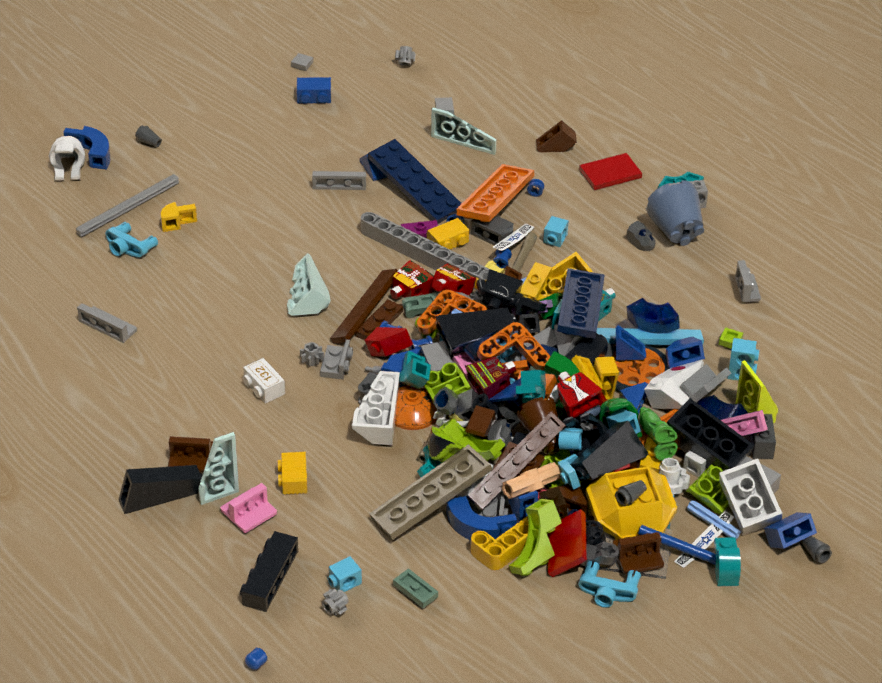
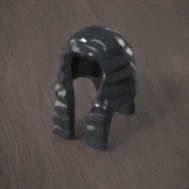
[563,413,608,457]

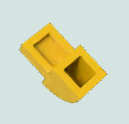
[161,202,197,232]

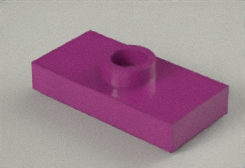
[401,220,438,238]

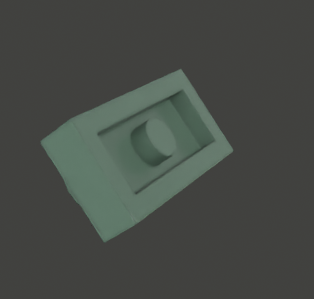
[393,568,438,608]

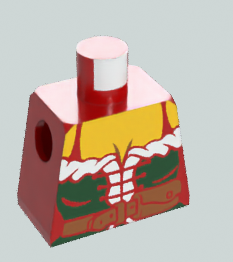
[390,260,435,299]
[431,264,476,295]

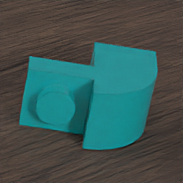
[399,351,431,389]
[516,370,546,403]
[714,537,741,586]

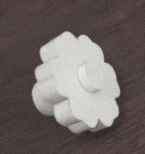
[659,458,690,495]

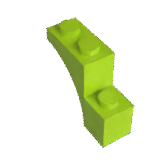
[438,418,506,461]
[509,499,562,576]

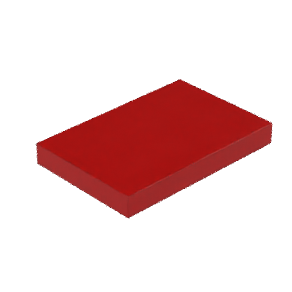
[579,153,642,190]
[548,509,587,577]

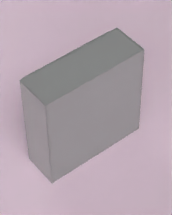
[291,53,313,71]

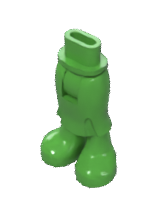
[639,407,678,461]

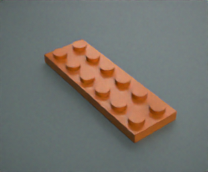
[456,164,534,222]

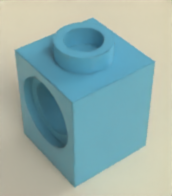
[543,216,569,247]
[327,556,362,592]

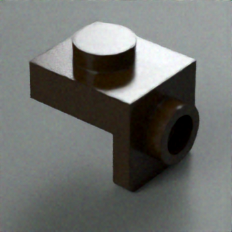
[539,487,568,519]

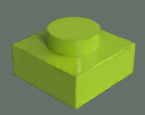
[718,327,743,349]

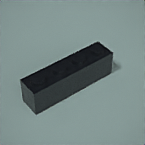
[240,531,298,612]

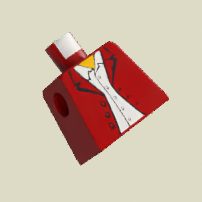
[557,372,603,418]

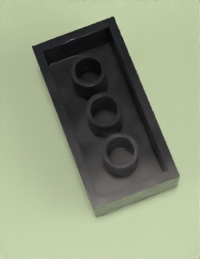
[667,398,755,471]

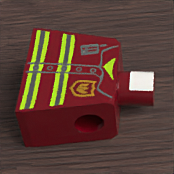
[466,357,517,400]

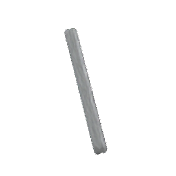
[76,174,179,237]

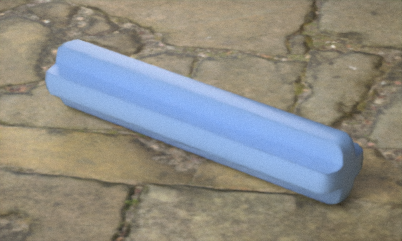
[687,501,741,540]

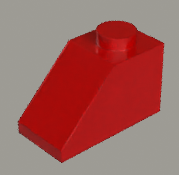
[364,327,413,357]

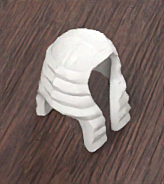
[48,136,85,181]

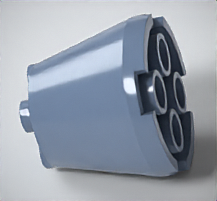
[645,181,704,246]

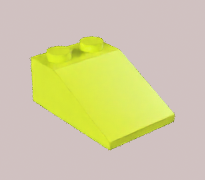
[735,360,778,423]

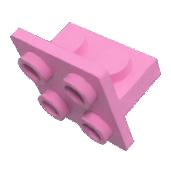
[220,483,277,533]

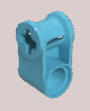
[559,428,583,451]

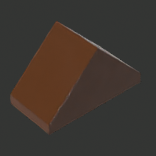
[466,405,496,437]
[549,484,587,515]

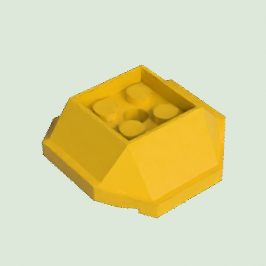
[586,466,677,540]

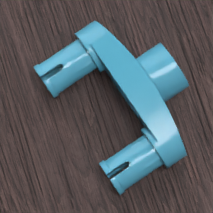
[105,222,158,257]
[578,561,641,608]

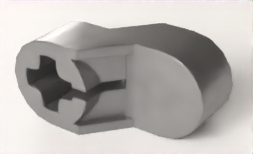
[580,541,619,567]

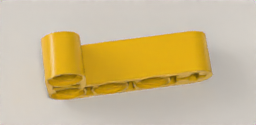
[471,516,548,570]

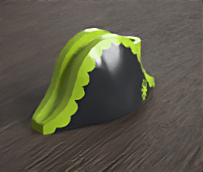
[428,426,463,462]

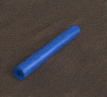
[638,525,716,565]

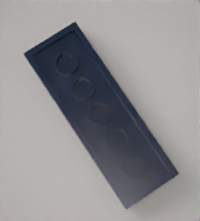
[367,139,462,224]
[557,268,605,338]

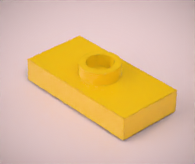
[520,262,553,300]
[571,355,604,390]
[639,437,662,473]

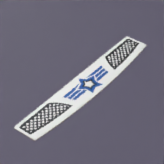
[493,224,535,251]
[674,511,734,568]

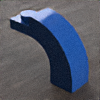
[64,126,111,170]
[446,496,517,540]

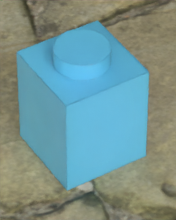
[606,408,641,434]

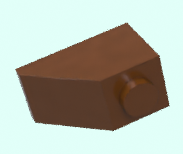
[536,120,577,152]

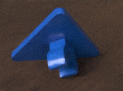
[490,378,522,408]

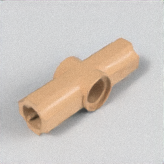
[502,462,562,499]

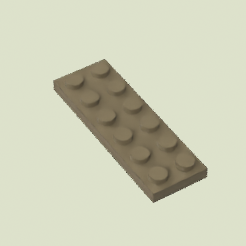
[369,444,493,540]

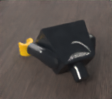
[474,269,531,310]

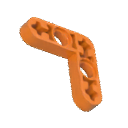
[417,290,487,335]
[477,322,550,370]

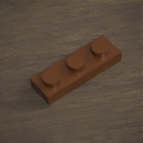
[356,299,403,340]

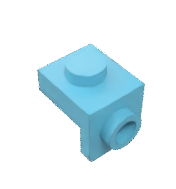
[558,454,581,490]

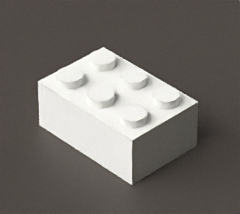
[719,459,782,535]

